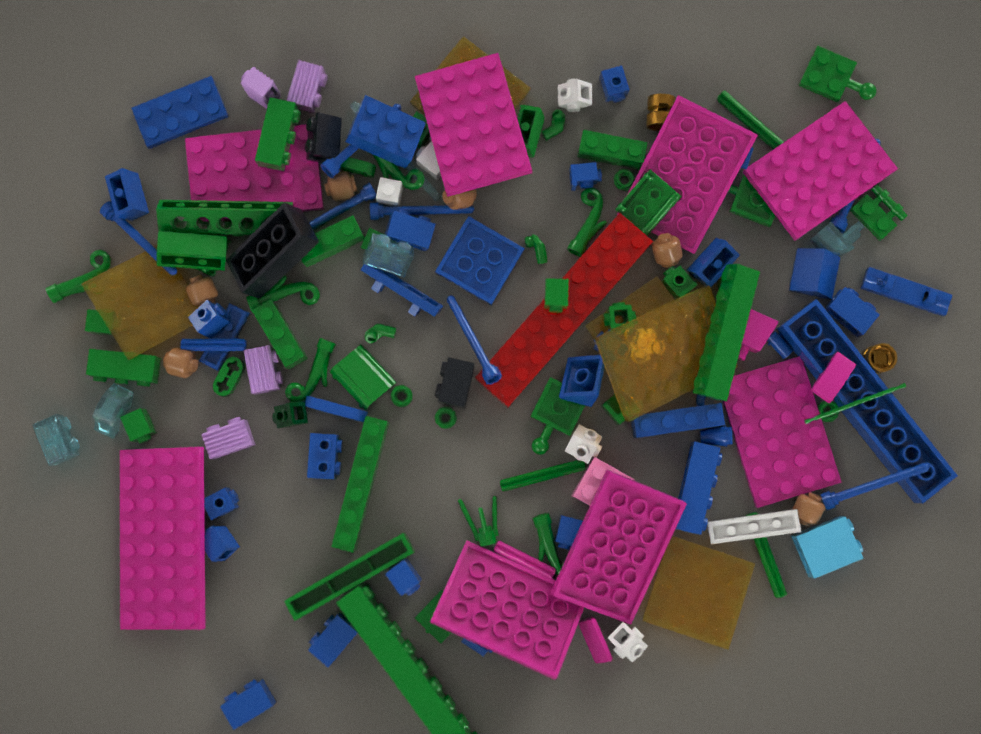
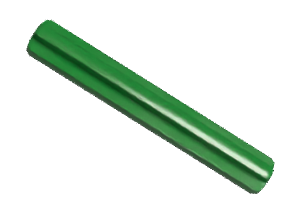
[717,91,784,150]
[500,460,586,491]
[746,512,787,598]

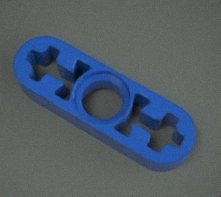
[305,396,368,423]

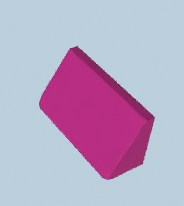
[578,616,613,663]

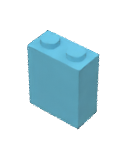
[791,516,863,579]

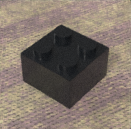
[435,357,475,410]

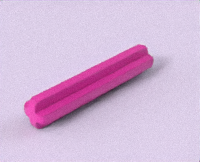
[494,541,556,579]

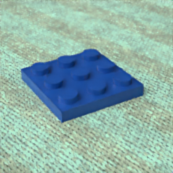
[435,216,525,306]

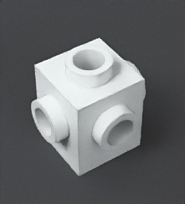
[558,79,592,112]
[565,424,602,464]
[608,622,648,663]

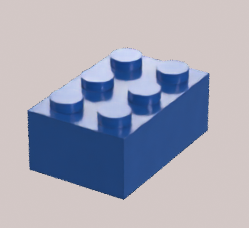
[345,95,426,169]

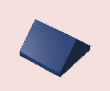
[789,248,840,300]
[559,354,607,407]

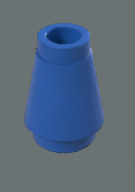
[700,425,733,447]

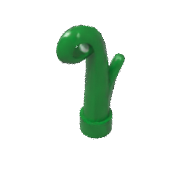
[368,152,425,190]
[567,187,607,257]
[45,250,111,303]
[246,275,320,313]
[285,338,336,402]
[532,512,564,576]

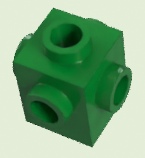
[603,302,636,335]

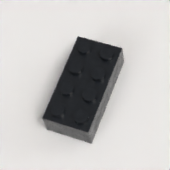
[226,202,319,298]

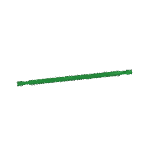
[804,383,906,424]

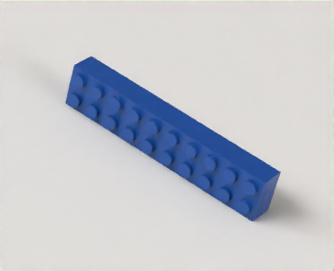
[776,299,958,503]

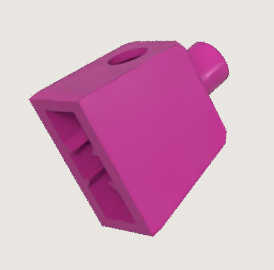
[738,309,779,361]

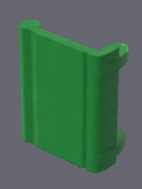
[615,169,682,236]
[330,344,397,411]

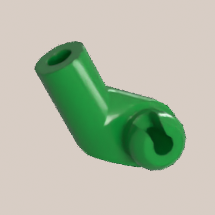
[541,109,566,141]
[524,234,548,264]
[364,323,397,344]

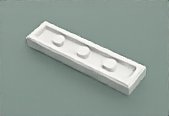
[707,509,801,544]

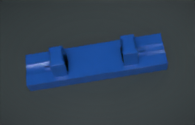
[361,260,444,317]
[860,267,952,316]

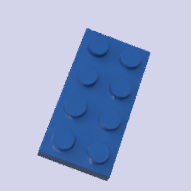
[131,76,229,149]

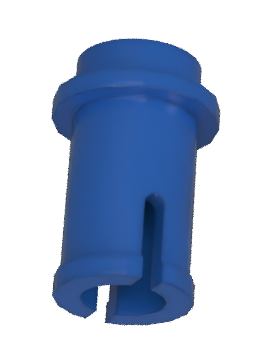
[767,331,793,359]

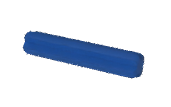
[180,339,247,351]

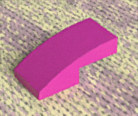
[811,352,856,403]

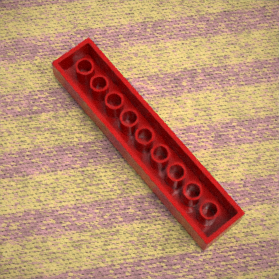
[475,213,653,408]

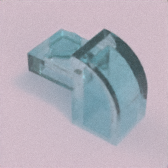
[809,221,865,257]
[92,383,134,439]

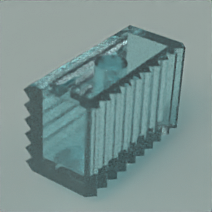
[363,233,414,277]
[32,414,80,466]

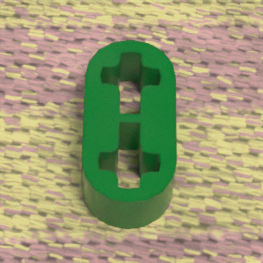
[339,157,377,178]
[213,357,245,397]

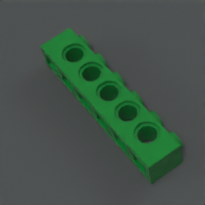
[156,200,293,236]

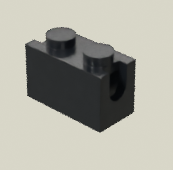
[305,112,342,163]

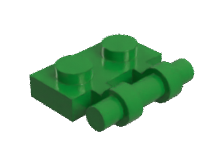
[850,184,908,241]

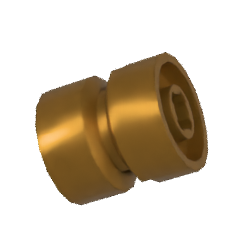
[646,93,676,131]
[861,343,897,374]

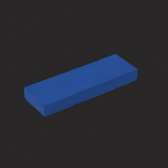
[199,303,250,371]

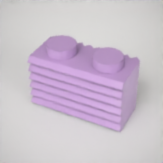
[286,60,327,113]
[241,67,281,109]
[243,345,283,395]
[202,417,255,460]

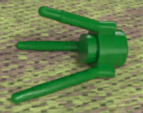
[458,496,499,547]

